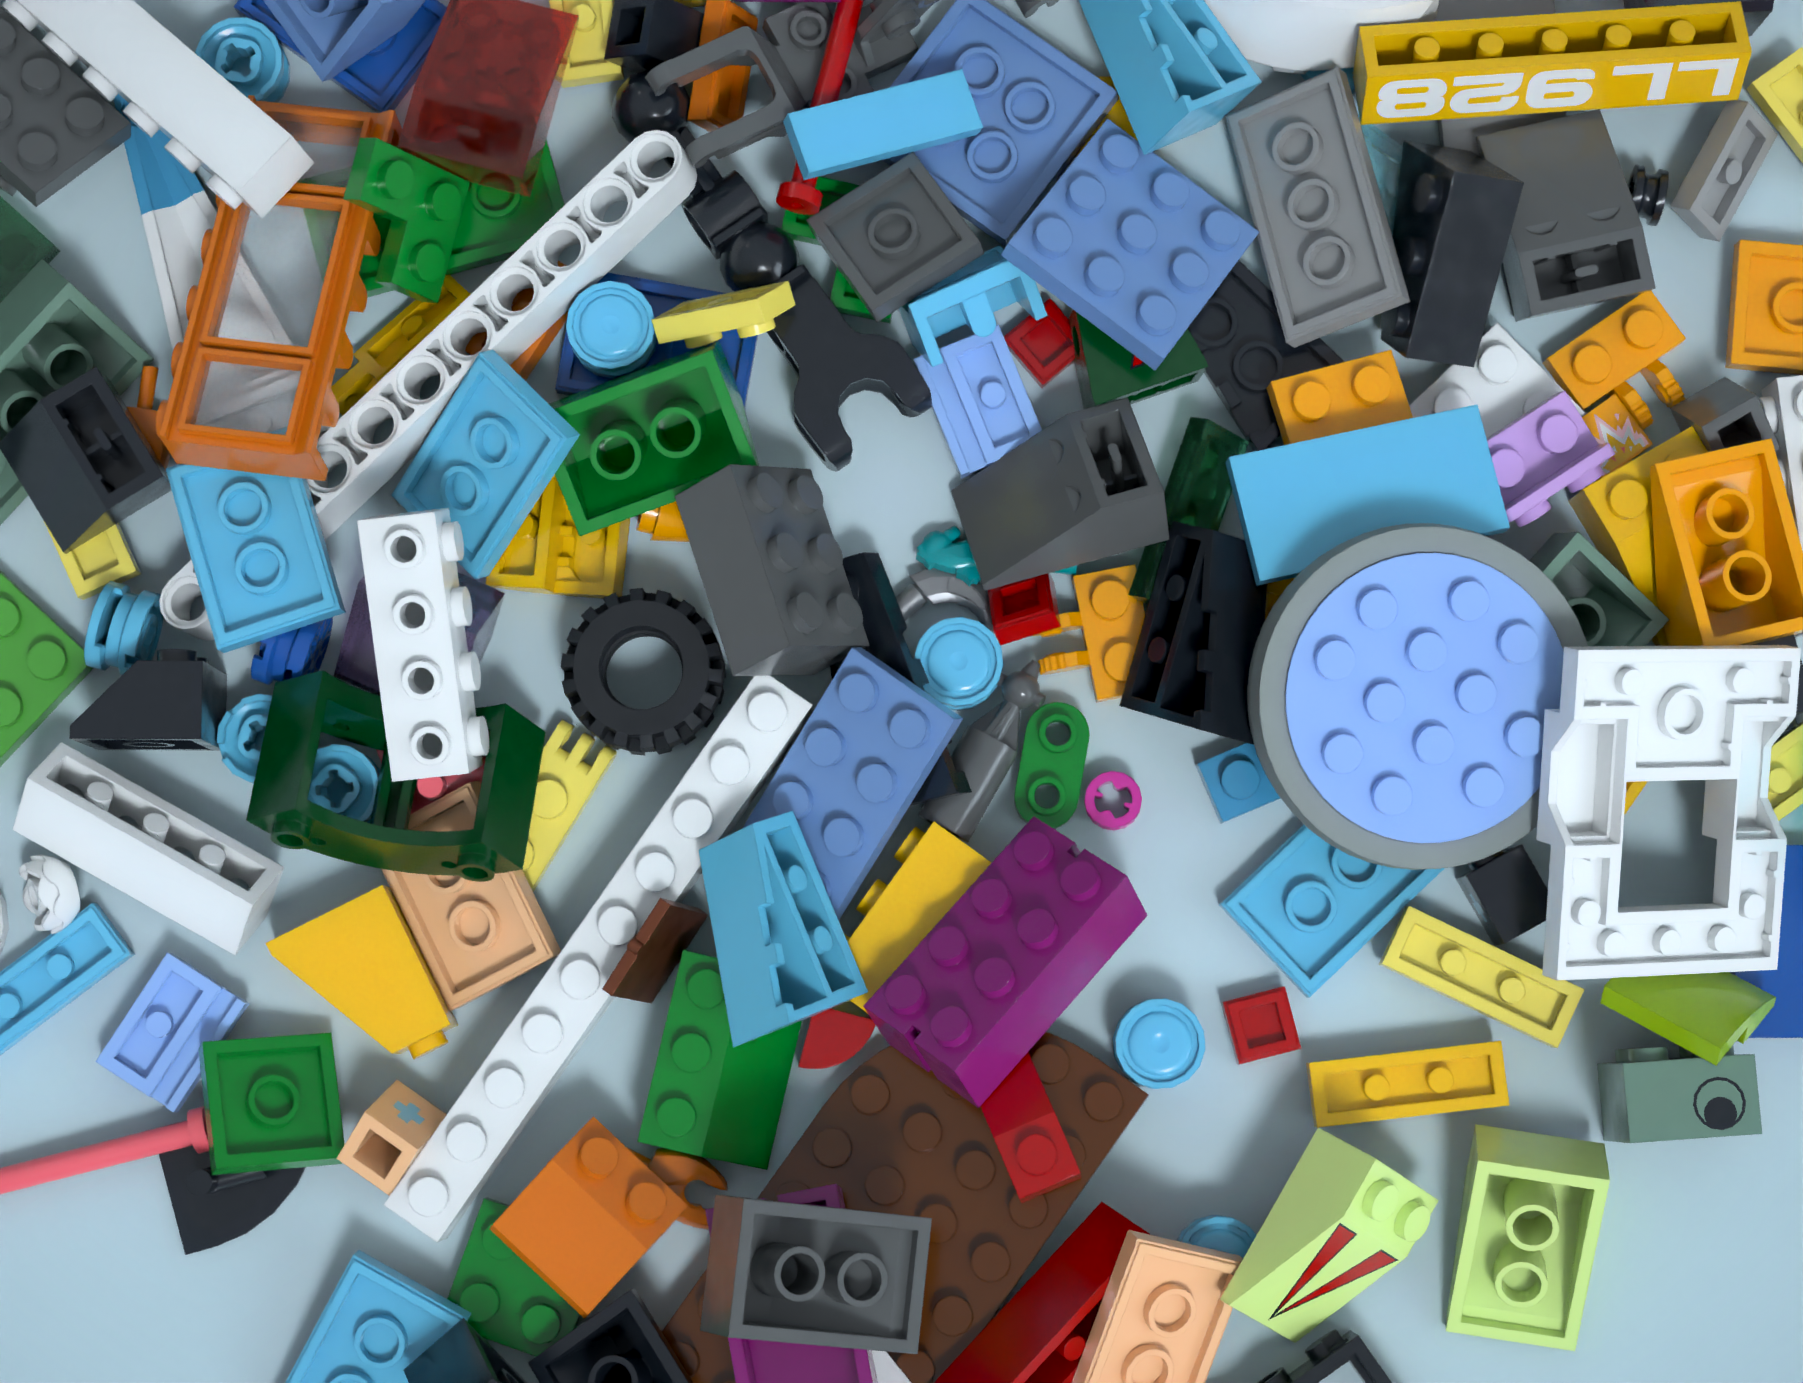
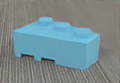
[1079,0,1262,155]
[699,811,868,1048]

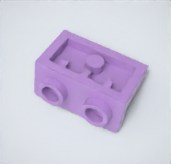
[1487,391,1615,527]

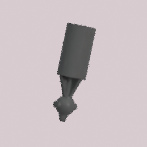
[918,660,1046,843]

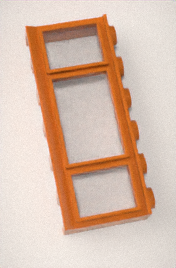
[156,95,408,481]

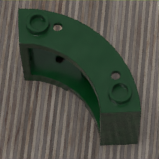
[246,670,546,882]

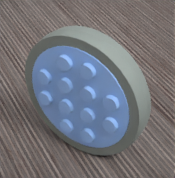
[1247,523,1588,870]

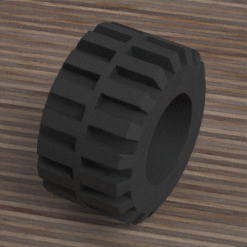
[561,588,726,756]

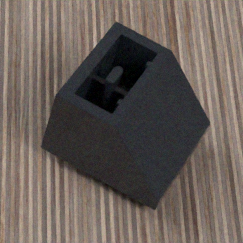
[0,367,171,554]

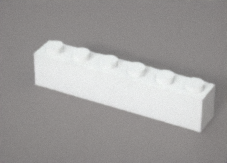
[1,0,314,218]

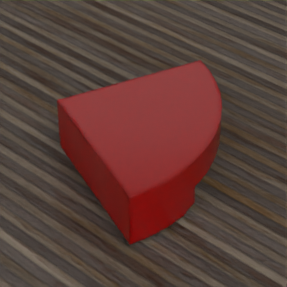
[798,1009,876,1069]

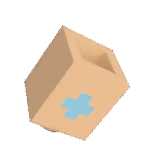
[336,1080,447,1196]

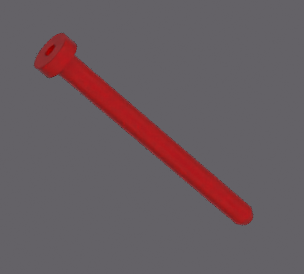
[776,0,864,215]

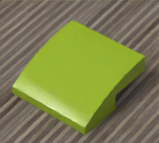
[1600,972,1776,1066]

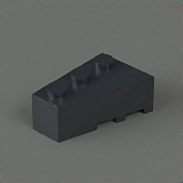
[1119,521,1267,745]

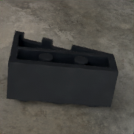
[1381,140,1524,367]

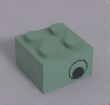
[1597,1046,1762,1143]

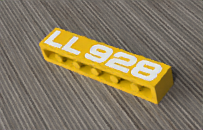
[1353,1,1752,125]

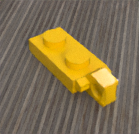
[331,274,471,416]

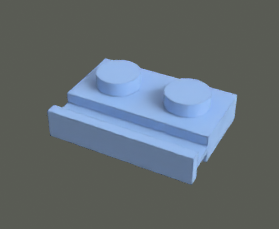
[914,325,1042,479]
[95,952,250,1113]

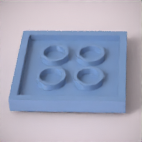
[883,0,1118,247]
[1001,118,1259,371]

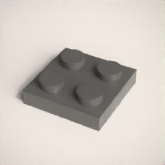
[807,152,984,322]

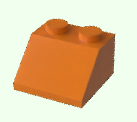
[490,1116,689,1319]

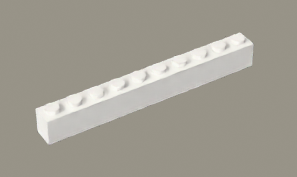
[384,676,814,1242]

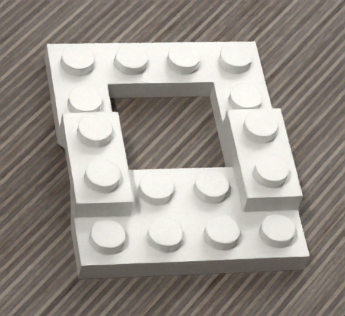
[1536,645,1801,981]

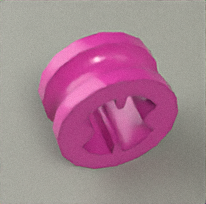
[1084,771,1142,831]

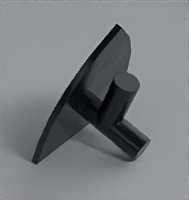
[159,1146,306,1255]

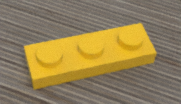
[1306,1041,1510,1128]

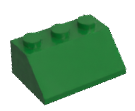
[549,340,759,536]
[637,950,802,1170]

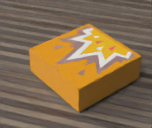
[1582,394,1653,481]

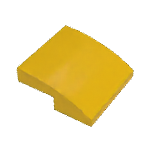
[485,474,630,599]

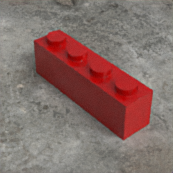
[934,1202,1150,1383]

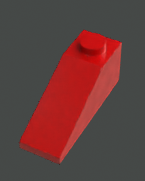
[980,1052,1081,1204]

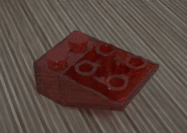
[398,0,579,197]

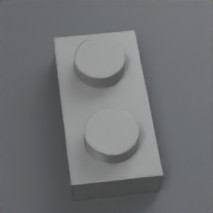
[1670,100,1777,242]

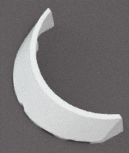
[1204,0,1439,74]

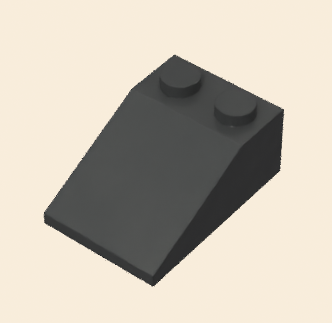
[700,1195,932,1354]

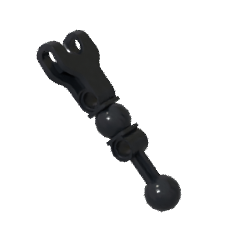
[612,70,932,472]

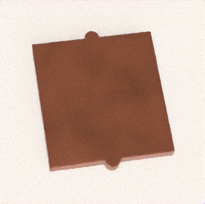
[602,898,708,1003]

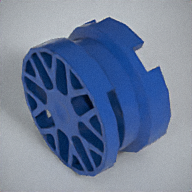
[251,617,333,685]

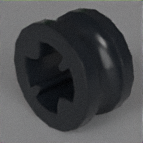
[1628,165,1669,226]

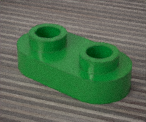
[1014,702,1090,829]

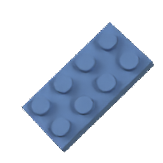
[743,647,963,920]

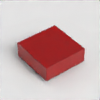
[1004,298,1075,388]
[988,573,1061,645]
[1221,986,1301,1065]

